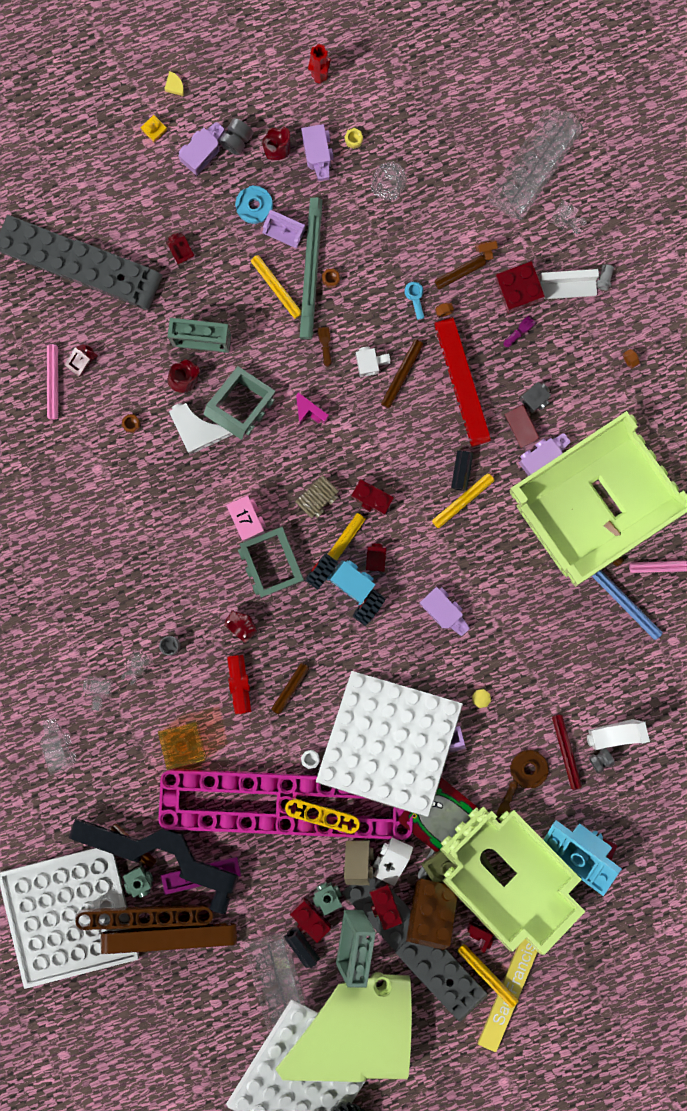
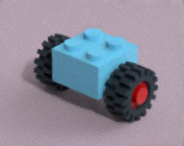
[305,553,386,626]

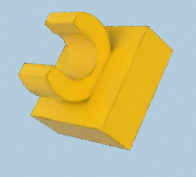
[140,115,167,143]

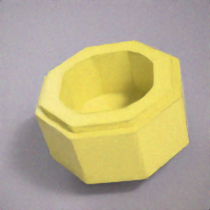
[345,128,363,149]
[472,689,491,708]

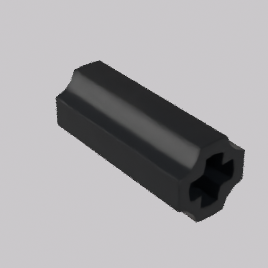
[451,450,473,491]
[284,927,320,968]

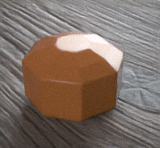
[322,268,340,288]
[435,302,454,318]
[623,349,640,369]
[121,414,141,433]

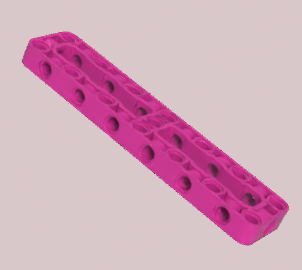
[158,769,413,840]

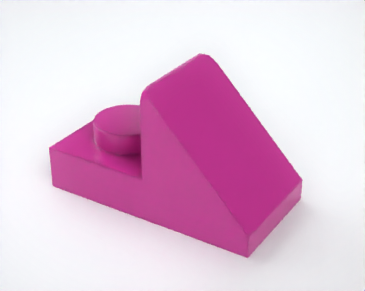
[296,392,329,424]

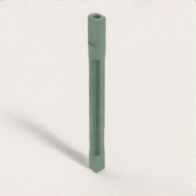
[299,197,323,339]

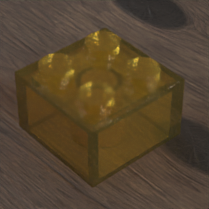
[158,721,207,770]

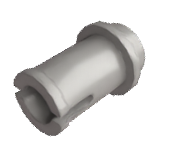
[596,265,614,290]

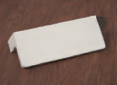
[539,269,599,299]

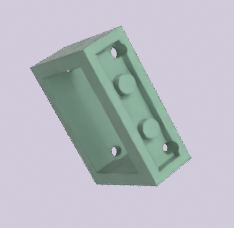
[167,318,231,353]
[204,366,276,440]
[238,527,304,598]
[336,910,376,988]

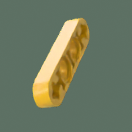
[285,799,360,834]

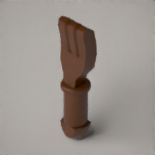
[318,327,332,367]
[496,781,518,818]

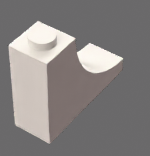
[169,403,233,455]
[587,719,650,750]

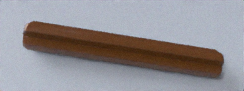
[381,339,423,409]

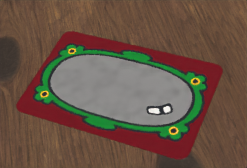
[399,777,485,852]

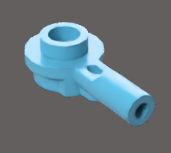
[404,282,424,320]

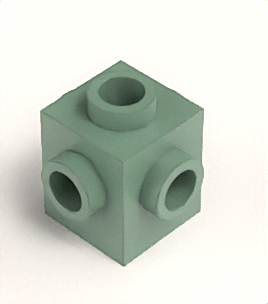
[123,864,154,898]
[313,882,342,915]

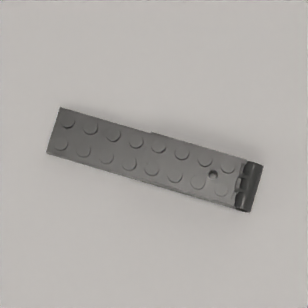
[0,214,163,311]
[342,866,489,1022]

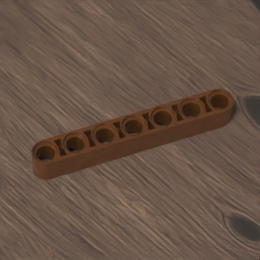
[75,904,213,930]
[100,923,237,954]

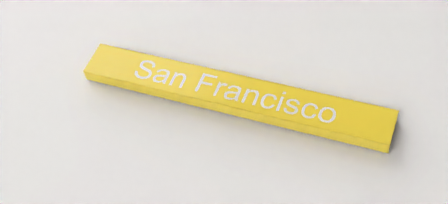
[478,939,538,1052]

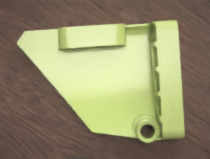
[275,972,412,1082]

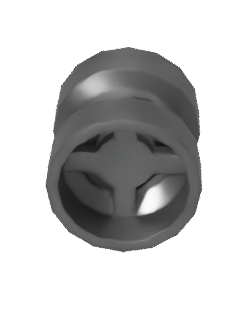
[159,636,180,655]
[588,748,615,774]

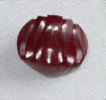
[262,126,291,160]
[167,359,200,393]
[224,610,257,643]

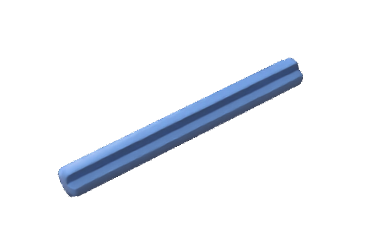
[592,570,663,640]

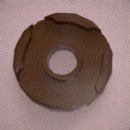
[510,750,549,788]

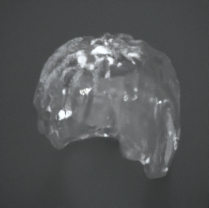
[371,161,407,201]

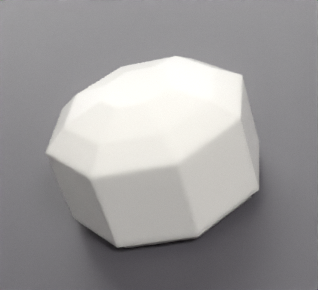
[301,750,320,769]

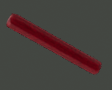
[552,714,582,790]

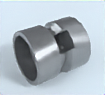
[219,118,253,155]

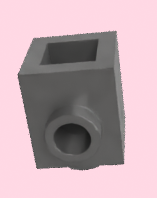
[519,382,551,413]

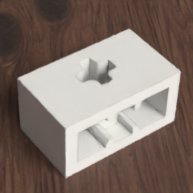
[373,837,413,886]

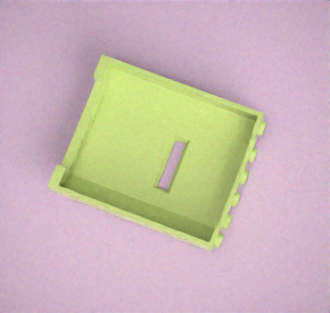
[509,411,687,587]

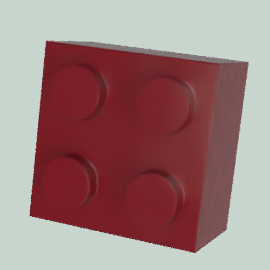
[495,261,545,314]

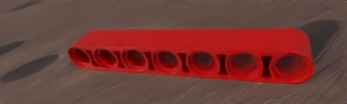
[434,317,491,447]

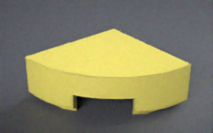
[165,71,184,96]

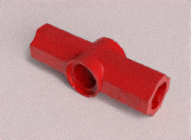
[308,44,331,84]
[227,655,252,714]

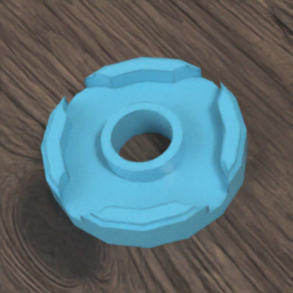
[235,186,273,224]

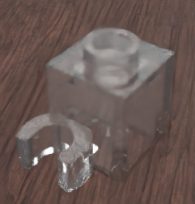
[550,200,587,234]
[121,649,154,685]
[83,676,114,711]

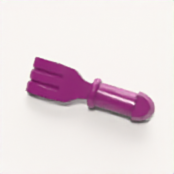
[503,316,537,347]

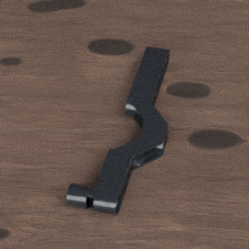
[68,818,239,914]

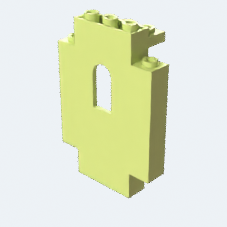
[440,807,585,955]

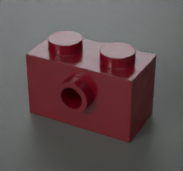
[351,479,394,516]
[369,883,403,930]
[290,897,331,943]

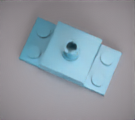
[543,820,622,896]

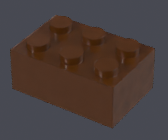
[406,879,457,950]

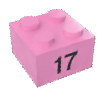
[226,496,267,542]

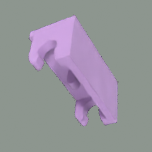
[262,210,305,249]

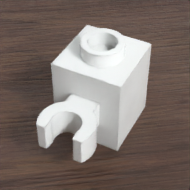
[356,347,390,377]

